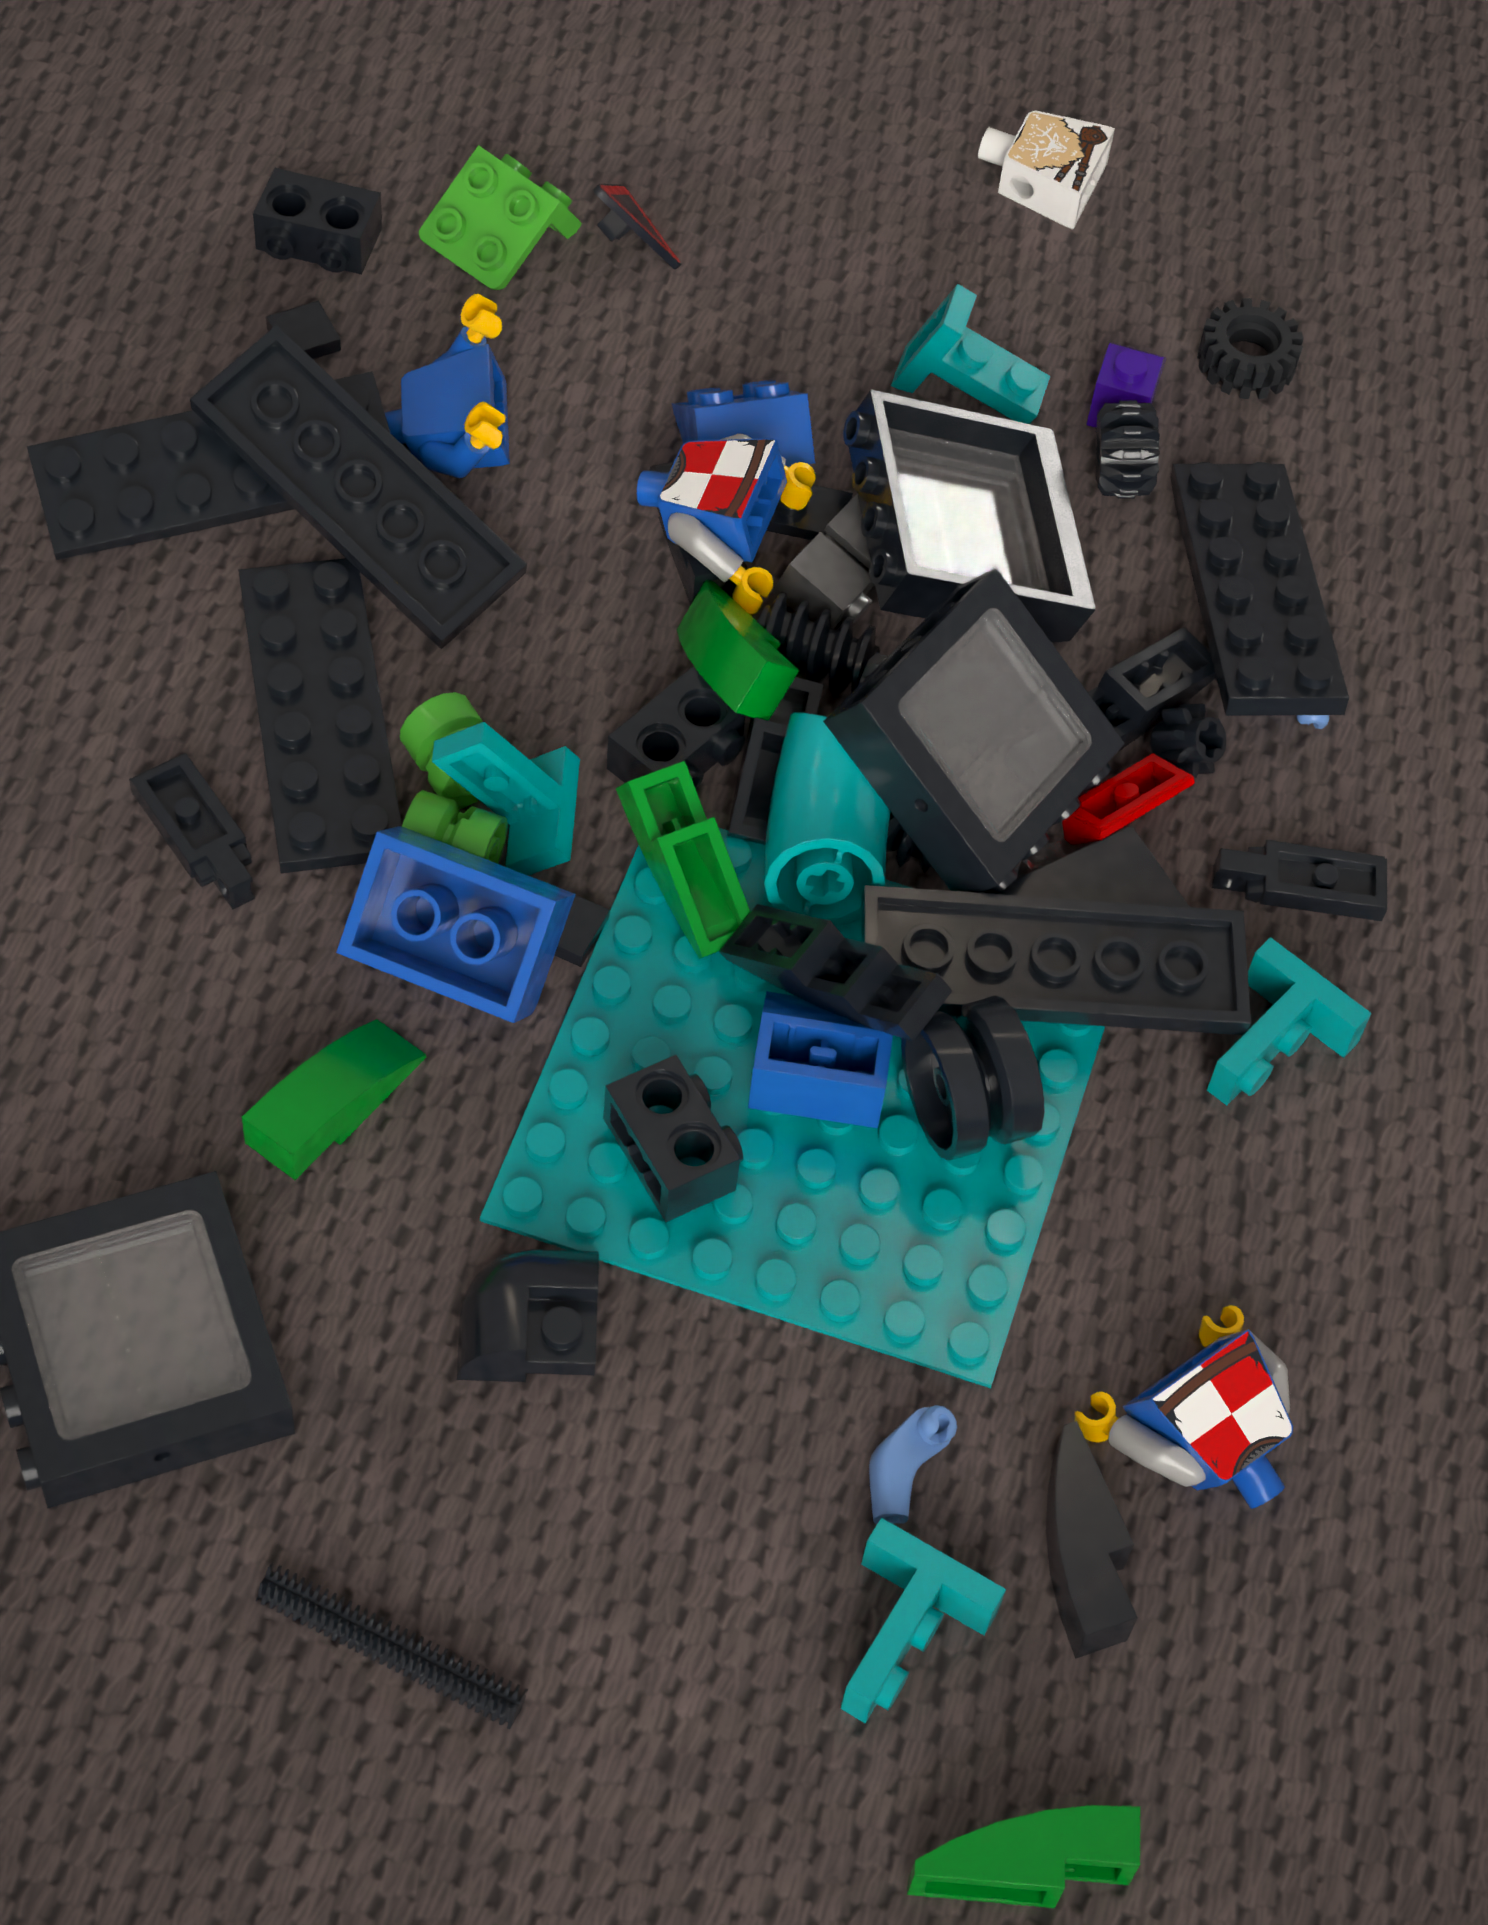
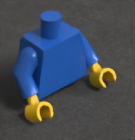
[385,294,510,478]

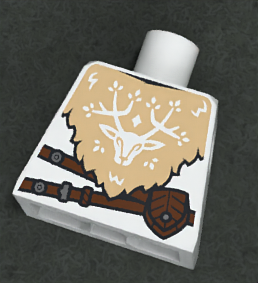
[978,111,1115,229]

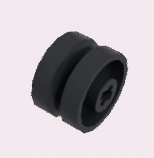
[901,996,1045,1161]

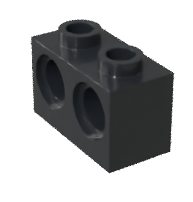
[253,168,382,275]
[607,666,745,790]
[603,1055,743,1223]

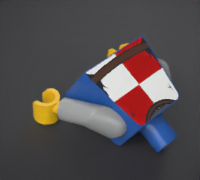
[637,434,816,614]
[1075,1305,1293,1509]

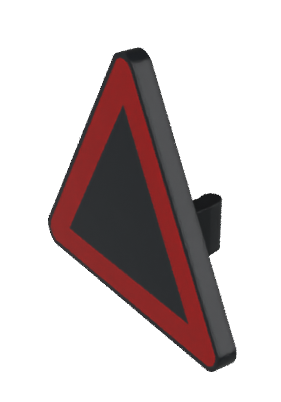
[593,184,682,270]

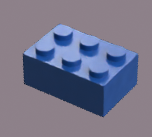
[336,826,576,1023]

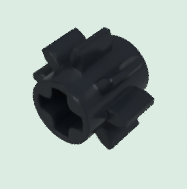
[1150,703,1227,778]

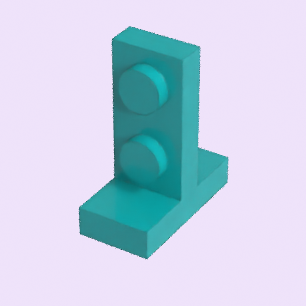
[891,284,1050,424]
[432,722,580,875]
[1207,937,1372,1106]
[840,1518,1006,1723]

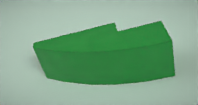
[677,580,799,721]
[615,761,750,959]
[242,1019,426,1180]
[907,1805,1140,1908]

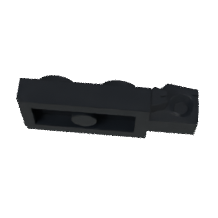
[129,753,255,910]
[1212,840,1387,921]

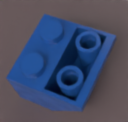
[672,380,815,467]
[748,991,893,1128]

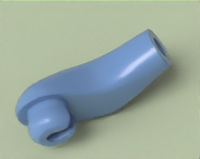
[869,1405,957,1524]

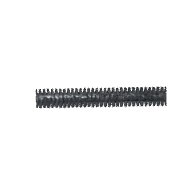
[256,1562,528,1730]

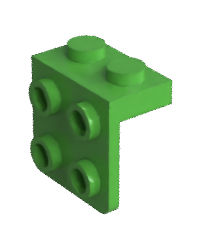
[419,145,582,290]

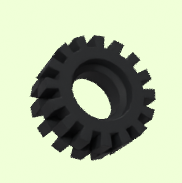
[1197,298,1304,399]

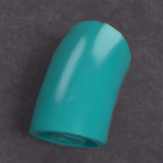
[764,713,891,926]

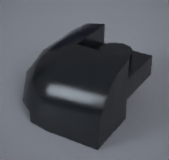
[457,1249,599,1382]

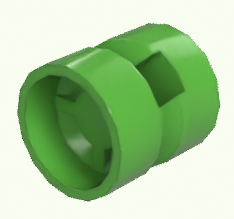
[400,692,483,809]
[402,790,508,864]

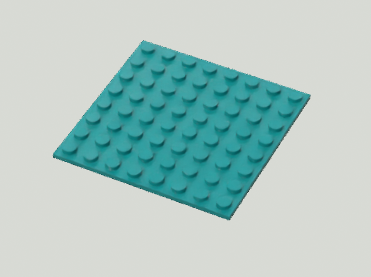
[480,828,1105,1388]

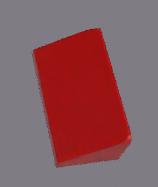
[1062,753,1195,845]

